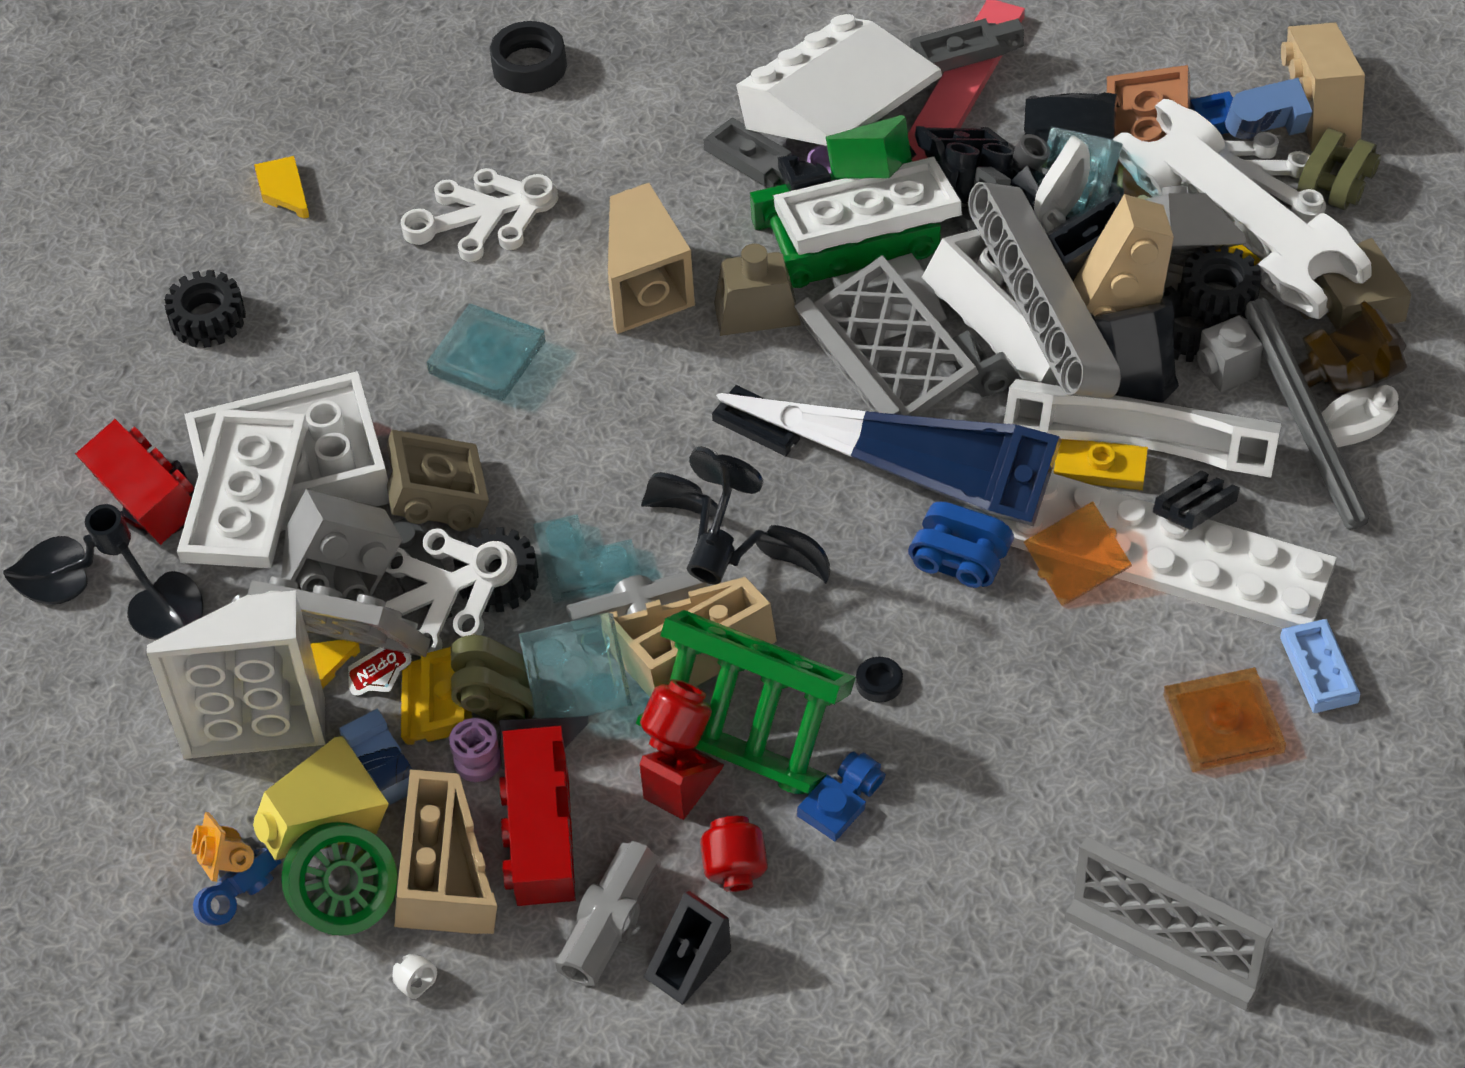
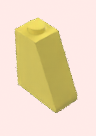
[253,736,389,860]

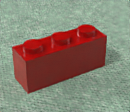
[75,419,195,545]

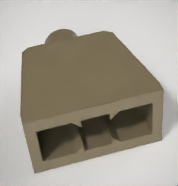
[1299,238,1411,330]
[714,244,801,336]

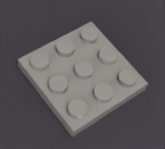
[247,576,431,657]

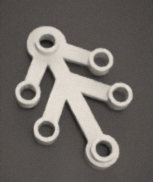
[1219,132,1326,223]
[401,168,558,262]
[385,528,517,653]

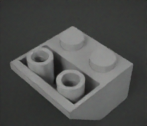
[281,489,403,601]

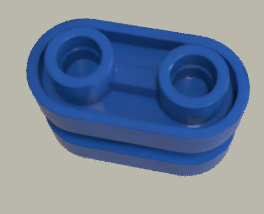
[908,502,1014,588]

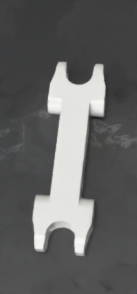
[1113,99,1372,319]

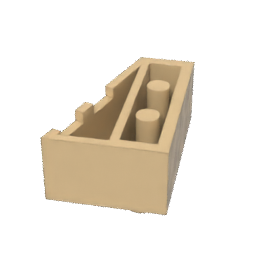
[1073,194,1174,316]
[602,577,777,697]

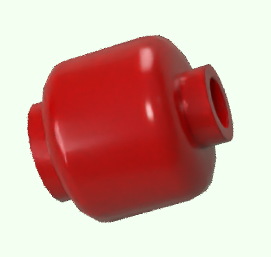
[640,679,712,755]
[700,816,768,892]

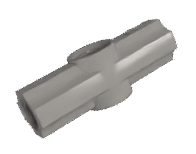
[566,571,707,645]
[555,840,661,987]

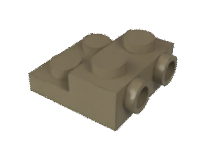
[386,430,489,531]

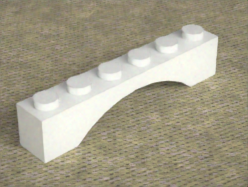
[1004,379,1281,478]

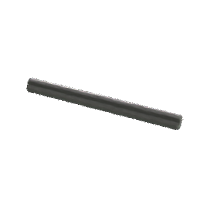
[1245,298,1370,530]

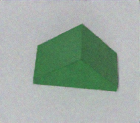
[826,115,911,178]

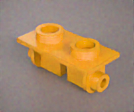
[191,812,254,882]

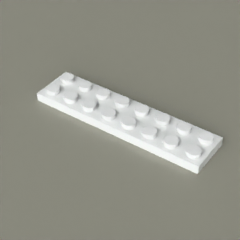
[964,473,1337,628]

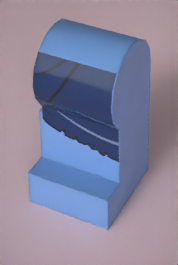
[1225,78,1313,139]
[339,708,413,806]

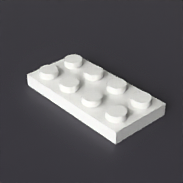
[773,157,962,255]
[177,409,308,568]

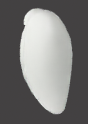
[1034,135,1090,232]
[1321,385,1399,447]

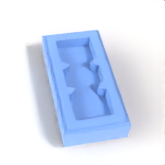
[1280,619,1361,714]

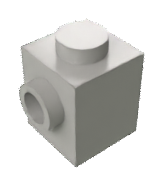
[1197,315,1263,392]

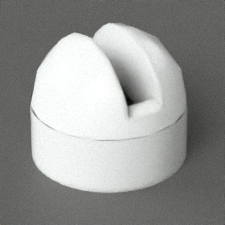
[392,954,437,999]

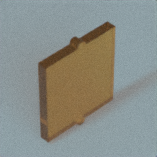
[1023,501,1132,606]

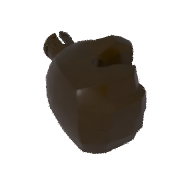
[1274,301,1407,394]

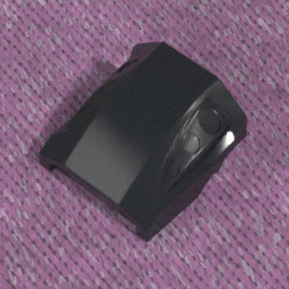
[1024,92,1120,169]
[915,126,1021,204]
[1091,297,1179,403]

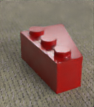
[499,726,576,906]

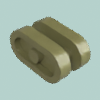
[1297,128,1381,210]
[451,635,534,725]

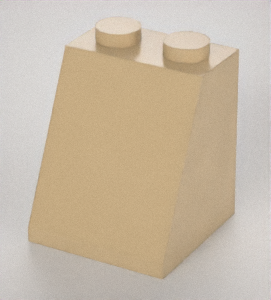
[608,183,695,334]

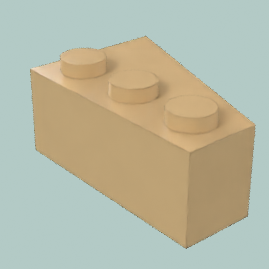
[1281,23,1365,151]
[394,769,497,934]

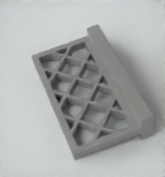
[794,255,979,416]
[1065,836,1273,1011]

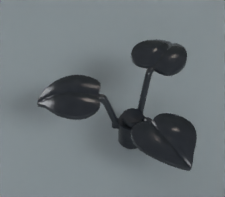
[641,446,830,585]
[3,460,203,640]

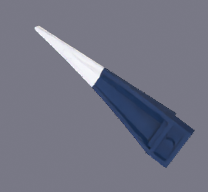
[716,393,1062,527]

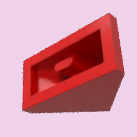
[639,748,724,820]

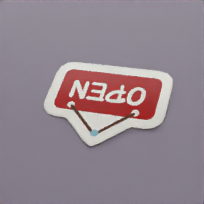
[348,648,412,696]

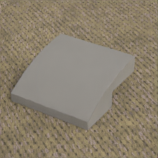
[832,253,947,345]

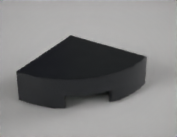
[778,155,831,191]

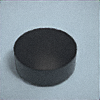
[856,656,903,703]

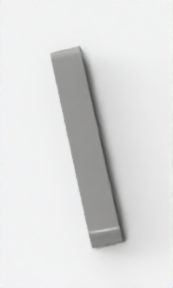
[968,182,1121,399]

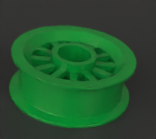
[281,822,397,936]

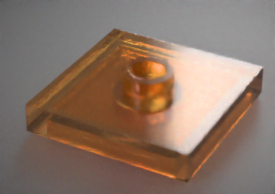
[1163,667,1286,772]

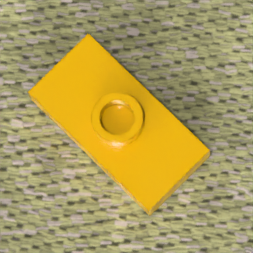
[1054,439,1148,491]

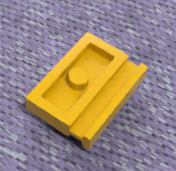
[401,647,472,745]

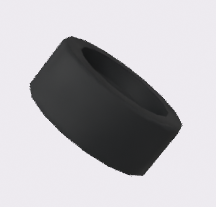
[489,21,567,93]

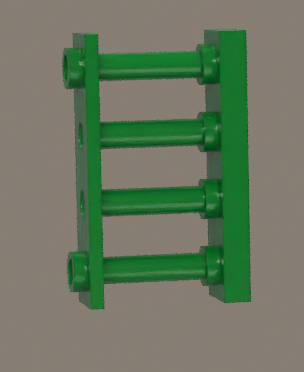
[750,157,941,288]
[636,610,856,794]

